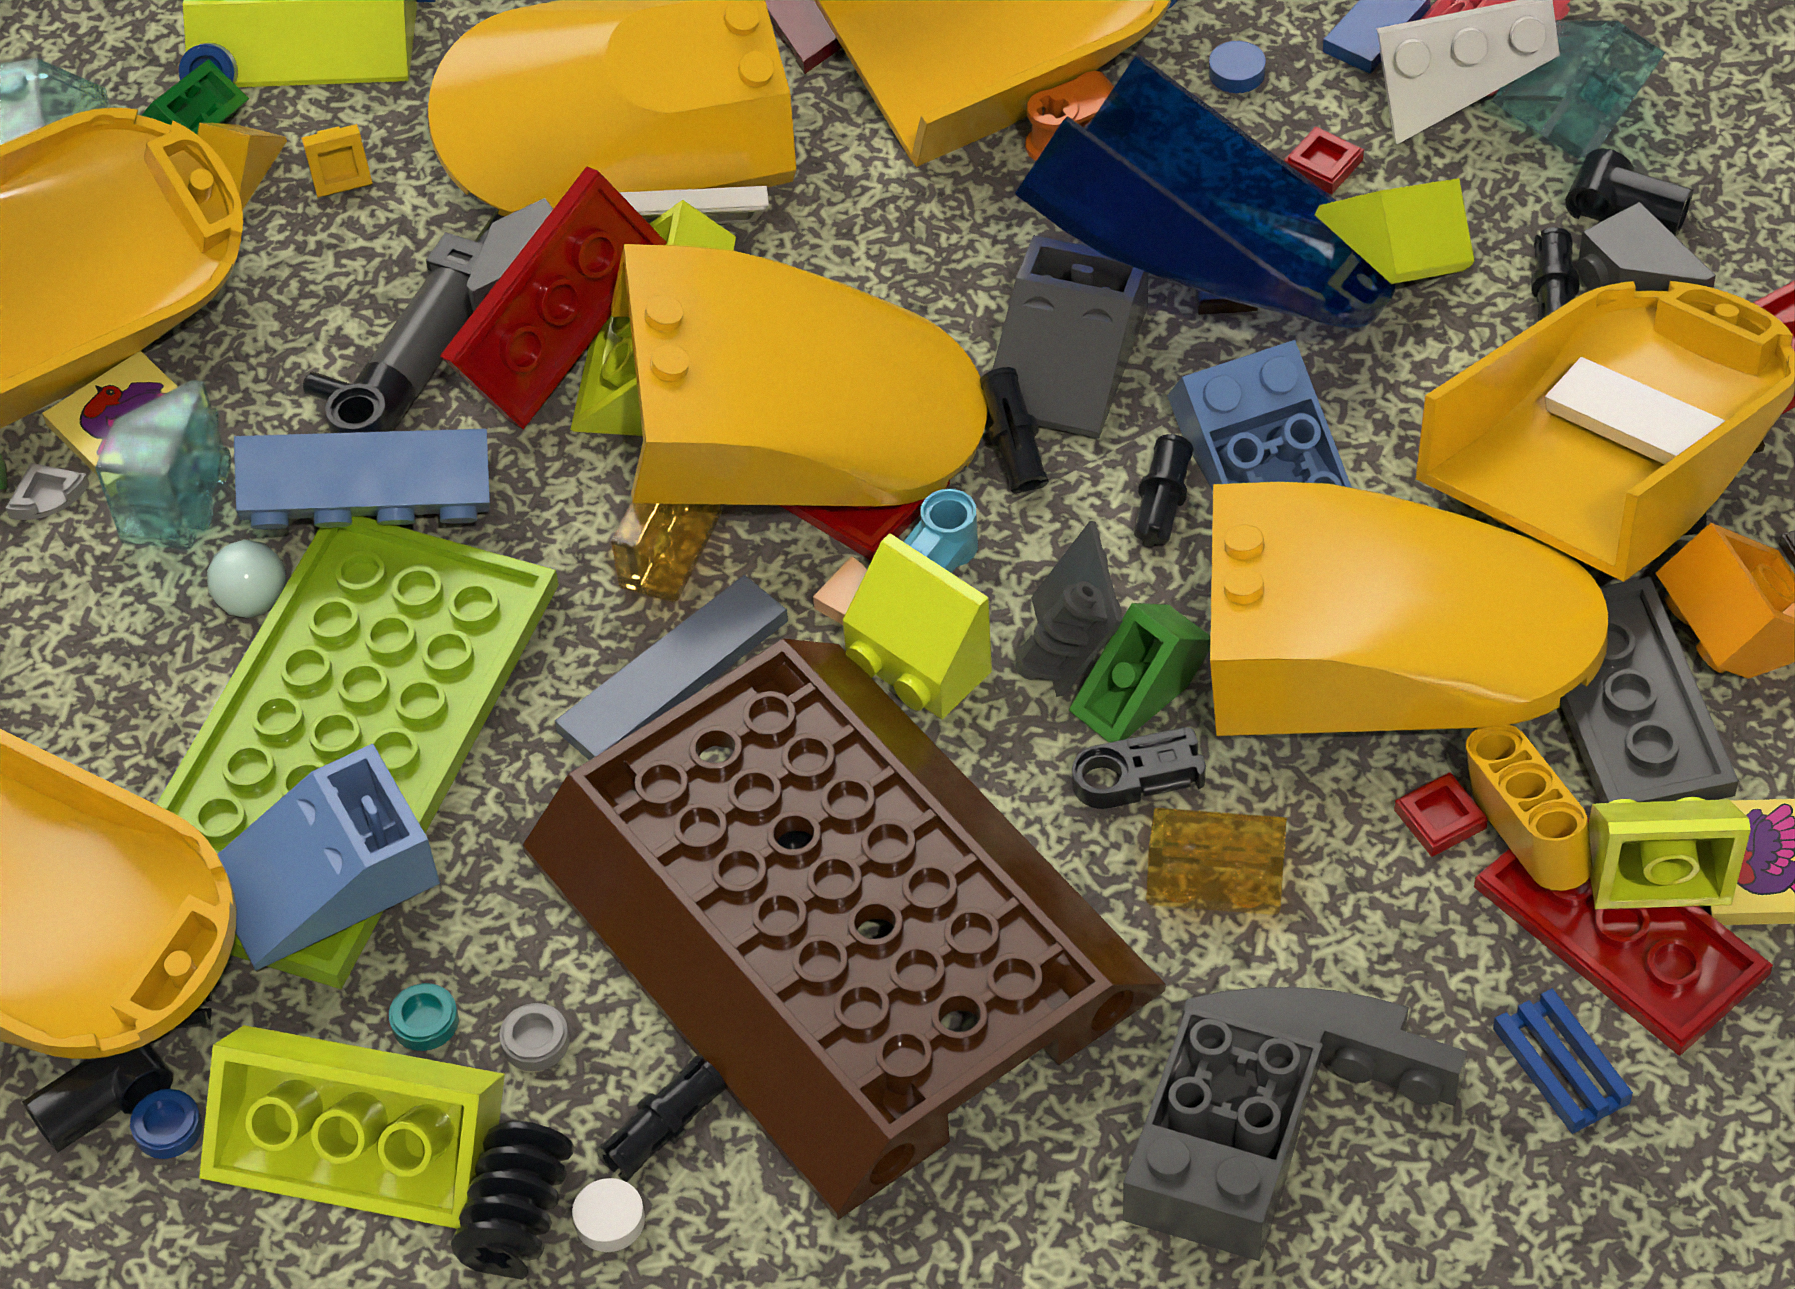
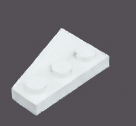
[1376,0,1560,145]

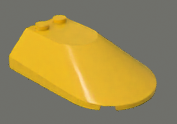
[428,0,797,217]

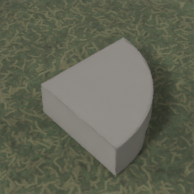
[6,463,89,520]

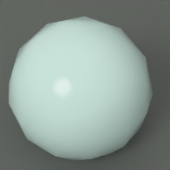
[207,539,286,618]

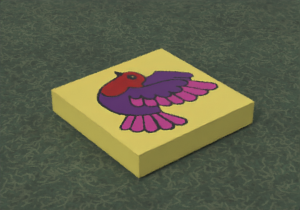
[42,351,212,492]
[1706,799,1795,925]

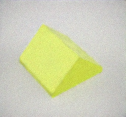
[1315,178,1475,284]

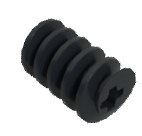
[451,1121,574,1280]

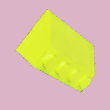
[183,0,417,87]
[570,200,736,436]
[199,1025,505,1229]

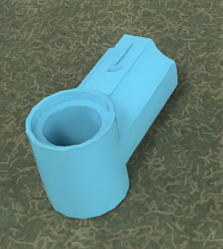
[904,489,978,573]

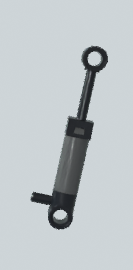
[303,209,504,433]

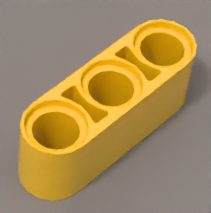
[1465,725,1593,891]

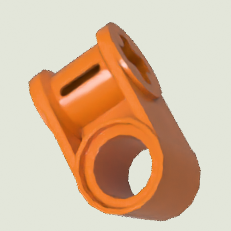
[1025,71,1137,164]

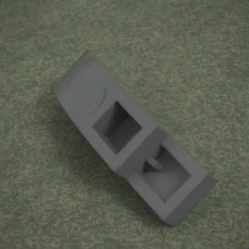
[1182,987,1468,1106]

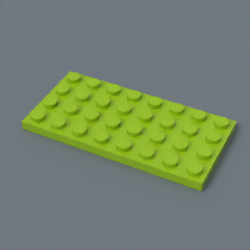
[156,516,559,990]

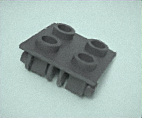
[1015,521,1123,697]

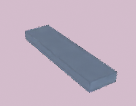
[555,575,788,760]

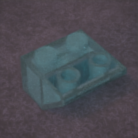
[1491,20,1665,161]
[95,380,231,550]

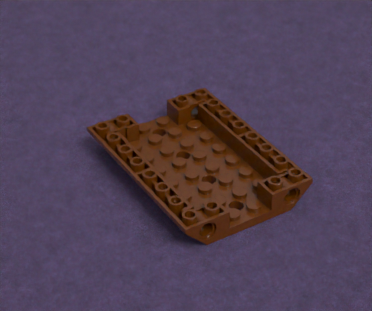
[522,638,1166,1220]

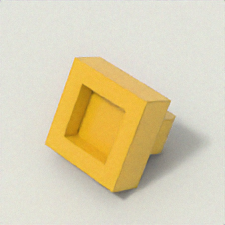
[301,124,373,198]

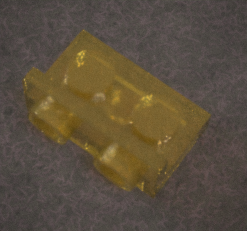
[611,502,722,602]
[1146,808,1287,915]

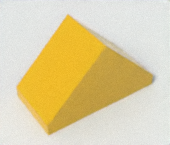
[197,122,287,210]

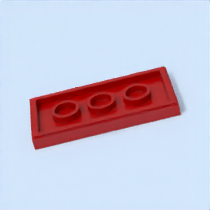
[440,166,667,430]
[1474,817,1773,1056]

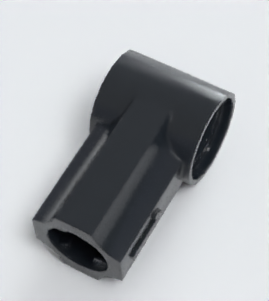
[1565,148,1694,236]
[22,1043,173,1153]

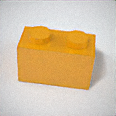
[1656,523,1795,679]

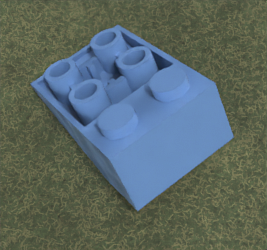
[1167,340,1352,490]
[217,743,440,971]

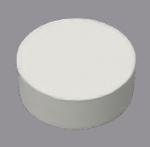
[572,1178,645,1252]

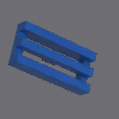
[1493,988,1633,1134]

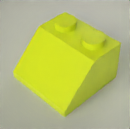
[843,533,992,720]
[1588,797,1751,909]

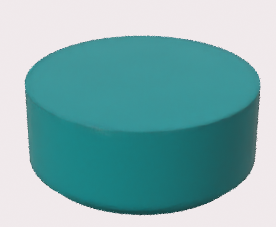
[389,983,459,1051]

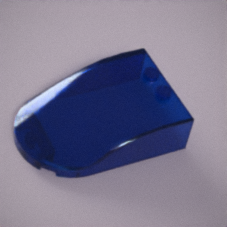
[1014,54,1395,328]

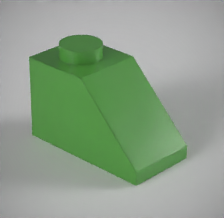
[1069,603,1211,743]

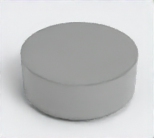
[499,1003,570,1071]

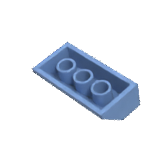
[234,429,490,530]

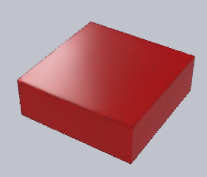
[1283,126,1364,195]
[1394,772,1488,857]

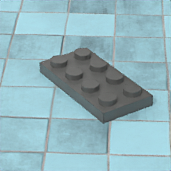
[1560,577,1739,803]

